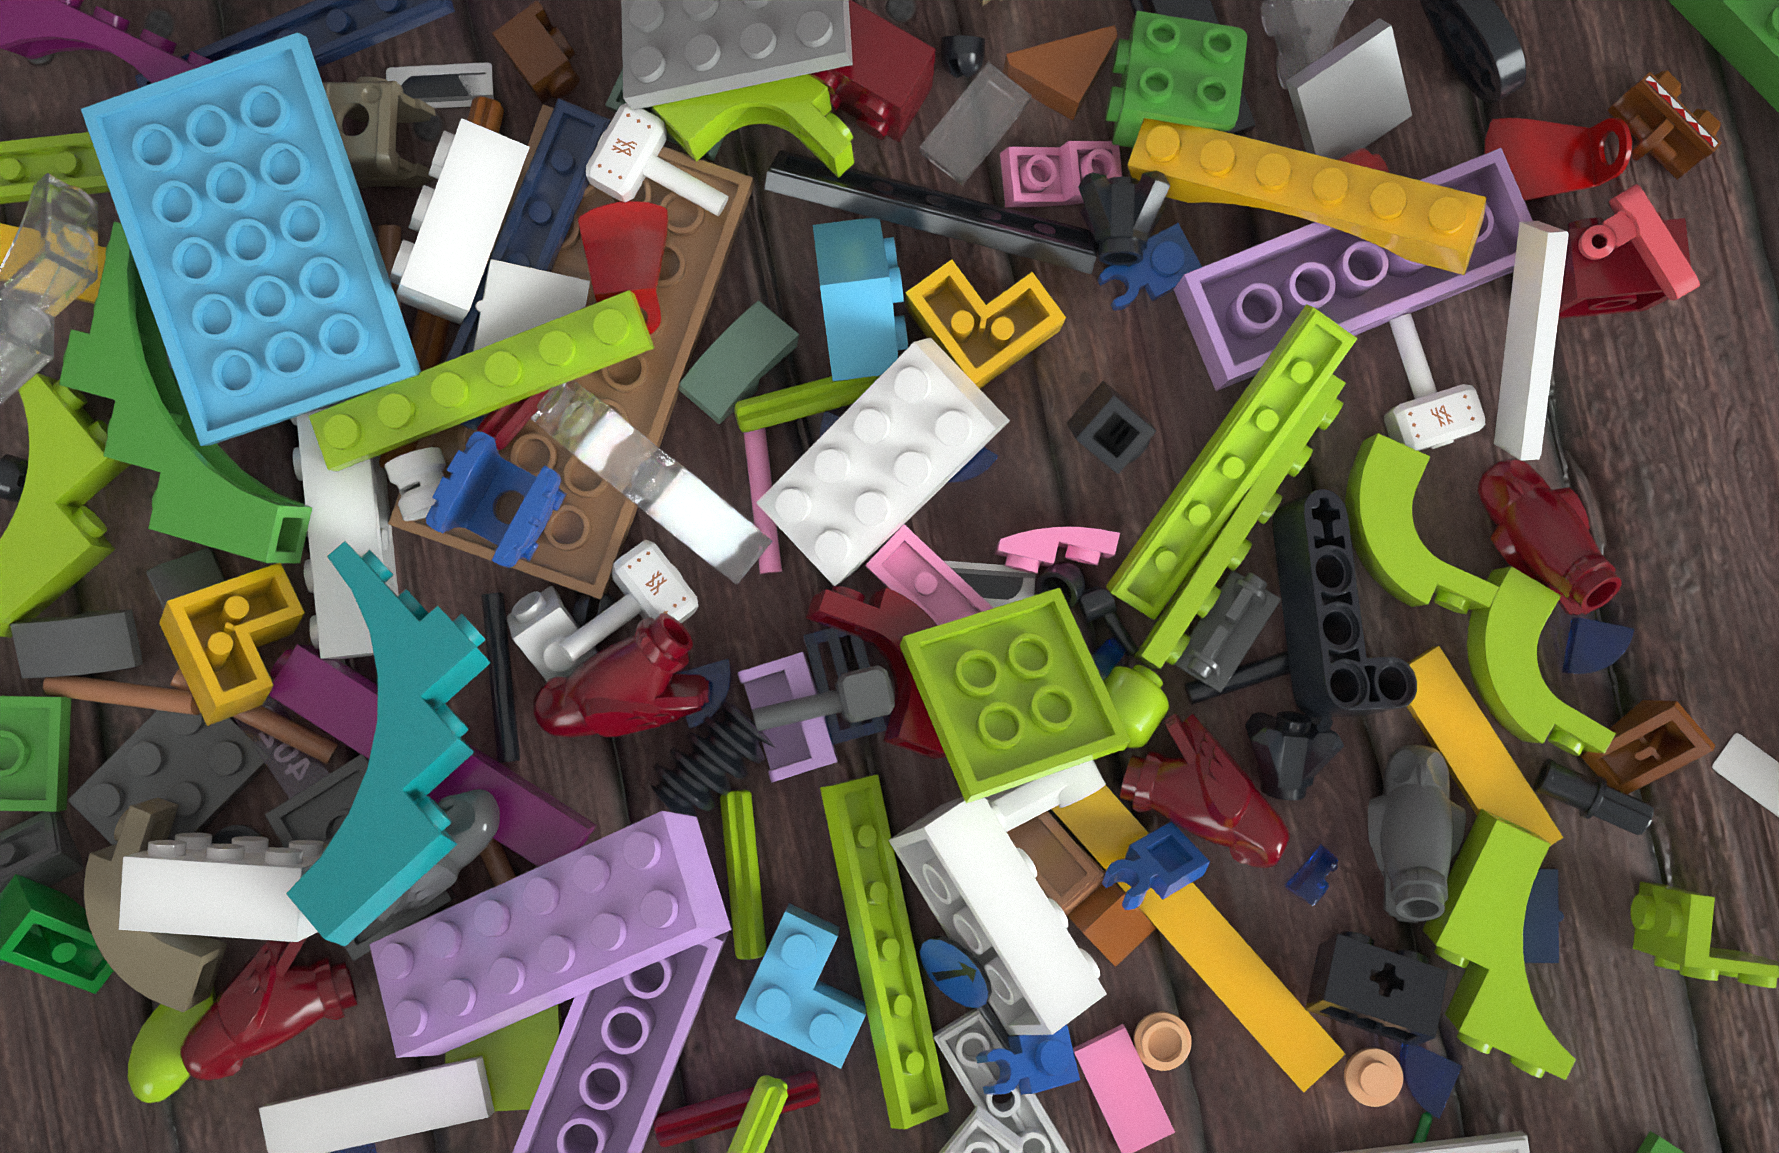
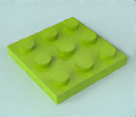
[900,588,1131,804]

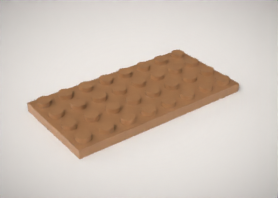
[388,105,755,599]

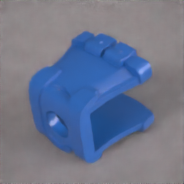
[426,431,567,568]

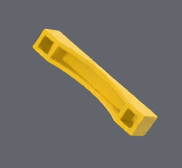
[1127,118,1487,275]

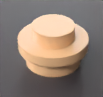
[1133,1011,1191,1071]
[1344,1047,1403,1107]

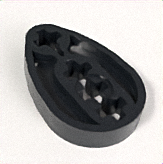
[1420,0,1526,103]

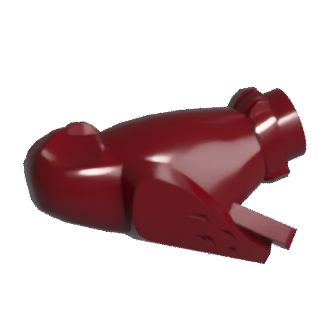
[1477,458,1622,616]
[533,613,710,737]
[1120,713,1290,868]
[180,937,358,1081]

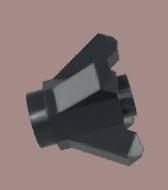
[1078,170,1170,265]
[1245,711,1344,801]

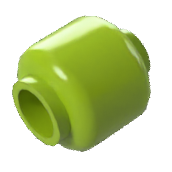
[1102,665,1169,751]

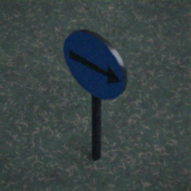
[920,935,1011,1051]

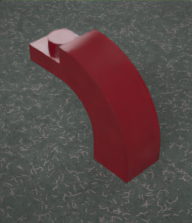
[806,586,946,759]

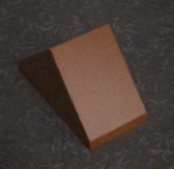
[1003,25,1118,121]
[1581,700,1715,794]
[1067,844,1156,967]

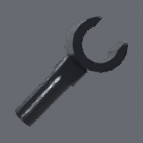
[1078,586,1139,657]

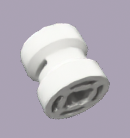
[385,447,446,521]

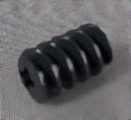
[651,699,775,822]

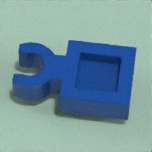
[1097,223,1202,311]
[1102,821,1210,910]
[976,1024,1080,1095]

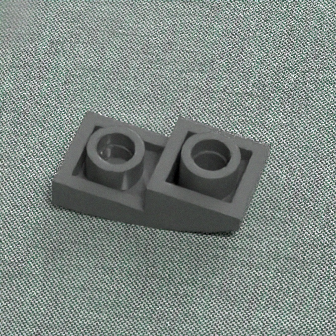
[10,609,143,679]

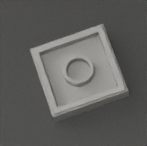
[1286,18,1412,160]

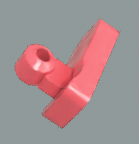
[1578,184,1700,301]

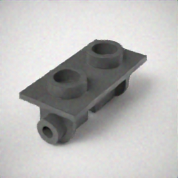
[1174,571,1281,693]

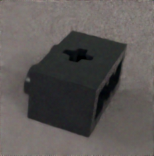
[1305,931,1448,1047]

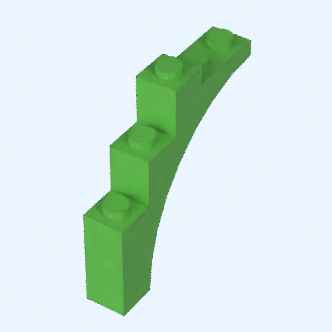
[59,221,312,563]

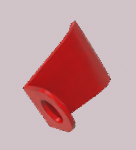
[1485,118,1632,201]
[578,201,668,335]

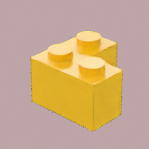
[905,259,1066,389]
[159,563,304,726]

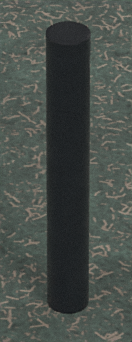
[481,593,520,763]
[1184,651,1290,705]

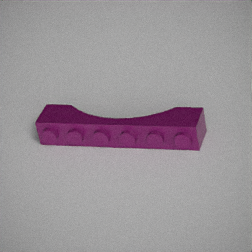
[0,0,215,84]

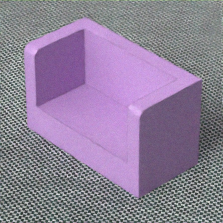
[737,652,839,783]

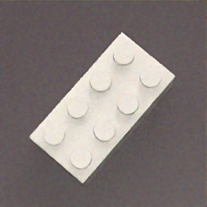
[756,337,1010,586]
[888,797,1107,1036]

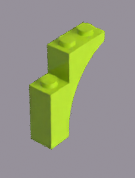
[0,372,131,637]
[1422,808,1576,1080]

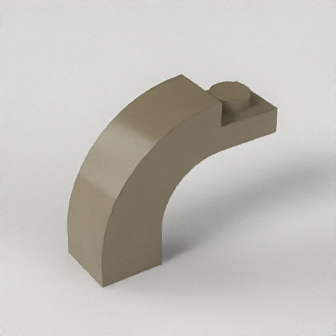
[84,797,227,1012]

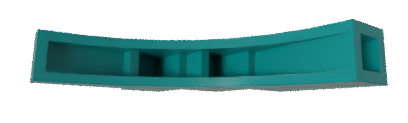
[286,541,491,946]

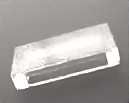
[919,62,1032,186]

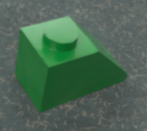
[0,874,114,994]

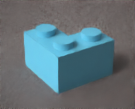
[813,217,908,381]
[735,903,866,1069]

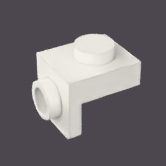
[507,586,597,682]

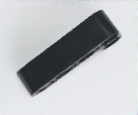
[1272,489,1417,718]

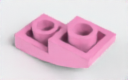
[1000,141,1122,208]
[995,527,1120,574]

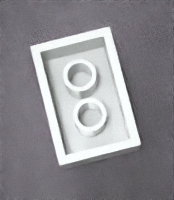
[390,118,529,325]
[119,833,324,942]

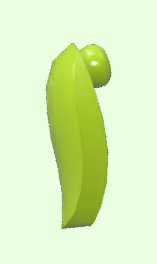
[128,986,216,1103]

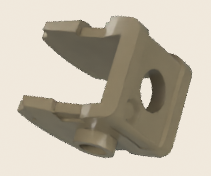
[322,77,436,189]

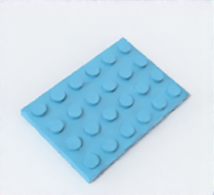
[81,32,421,446]

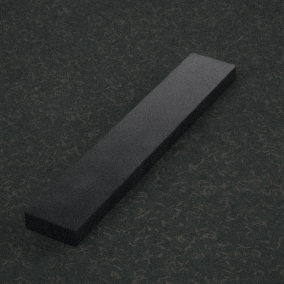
[764,150,1098,274]

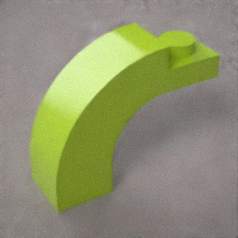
[651,74,854,178]
[1345,433,1499,614]
[1467,566,1616,756]

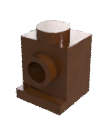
[492,0,580,104]

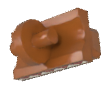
[1607,70,1722,180]

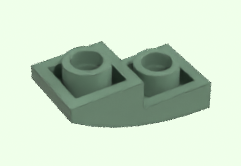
[678,300,799,424]

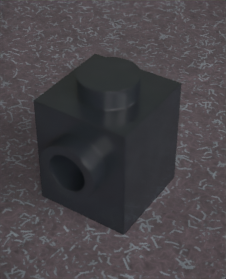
[1066,381,1156,474]

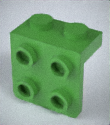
[1105,11,1247,148]

